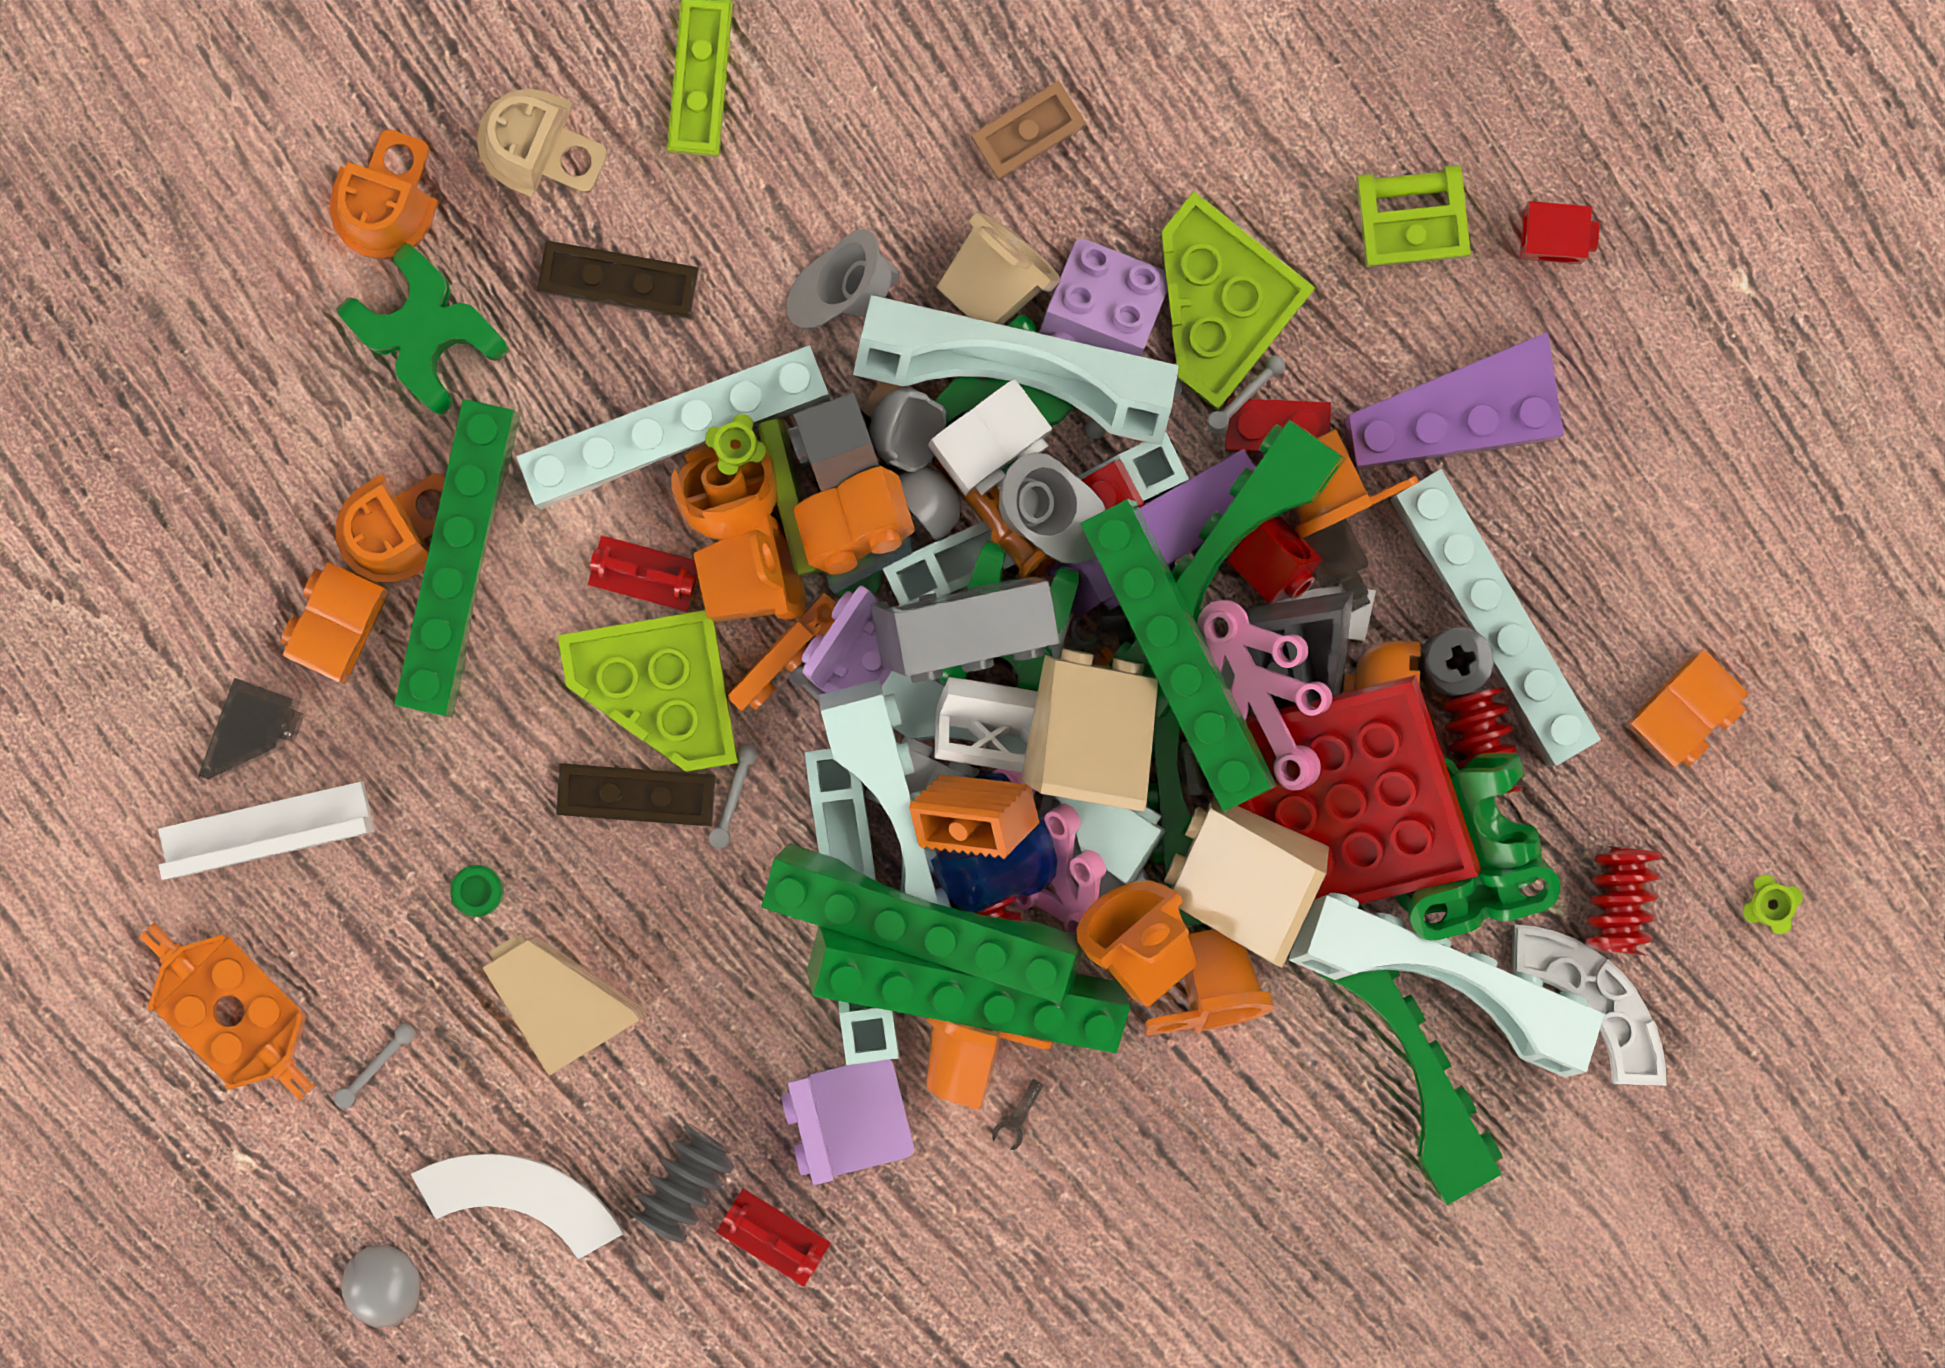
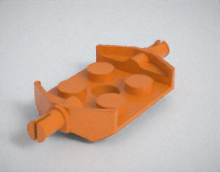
[139,922,316,1101]

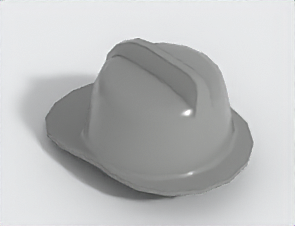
[787,229,900,329]
[997,453,1105,564]

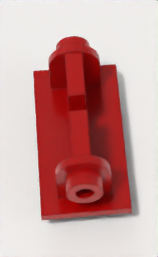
[587,535,698,612]
[715,1188,831,1287]

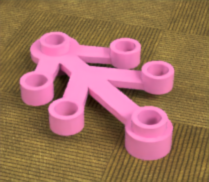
[1197,600,1332,790]
[988,769,1106,935]

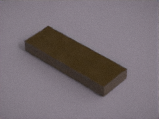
[537,240,700,320]
[556,763,716,827]

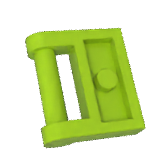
[1356,165,1471,268]

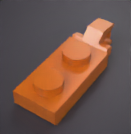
[727,593,837,712]

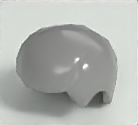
[868,388,946,472]
[896,466,961,542]
[341,1245,421,1328]

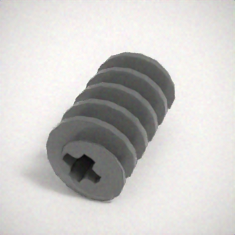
[1418,627,1494,697]
[628,1123,734,1243]

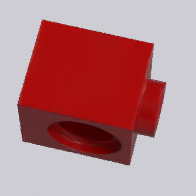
[1519,201,1600,265]
[1227,517,1323,603]

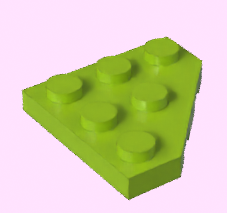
[1161,191,1315,411]
[557,610,738,772]

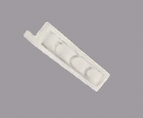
[935,677,1038,772]
[158,782,375,880]

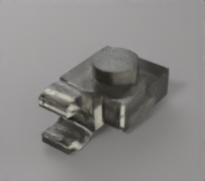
[1303,518,1370,612]

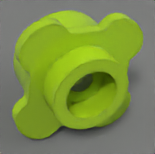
[705,414,766,475]
[1742,874,1803,934]

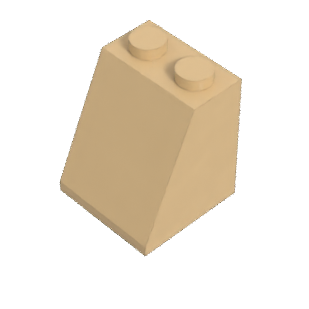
[1020,649,1158,812]
[1164,796,1329,967]
[483,934,647,1076]

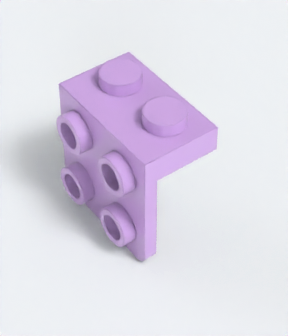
[1039,239,1167,357]
[802,585,892,693]
[781,1059,914,1186]

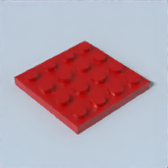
[1239,675,1481,904]

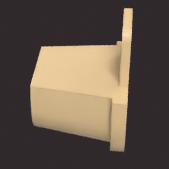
[477,88,607,199]
[936,212,1061,325]

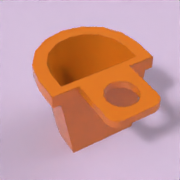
[329,129,440,260]
[1295,429,1419,539]
[335,473,445,583]
[693,513,806,622]
[1076,880,1198,1008]
[1144,929,1275,1036]
[926,1018,1053,1110]

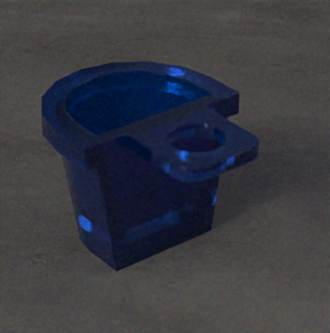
[931,773,1058,913]

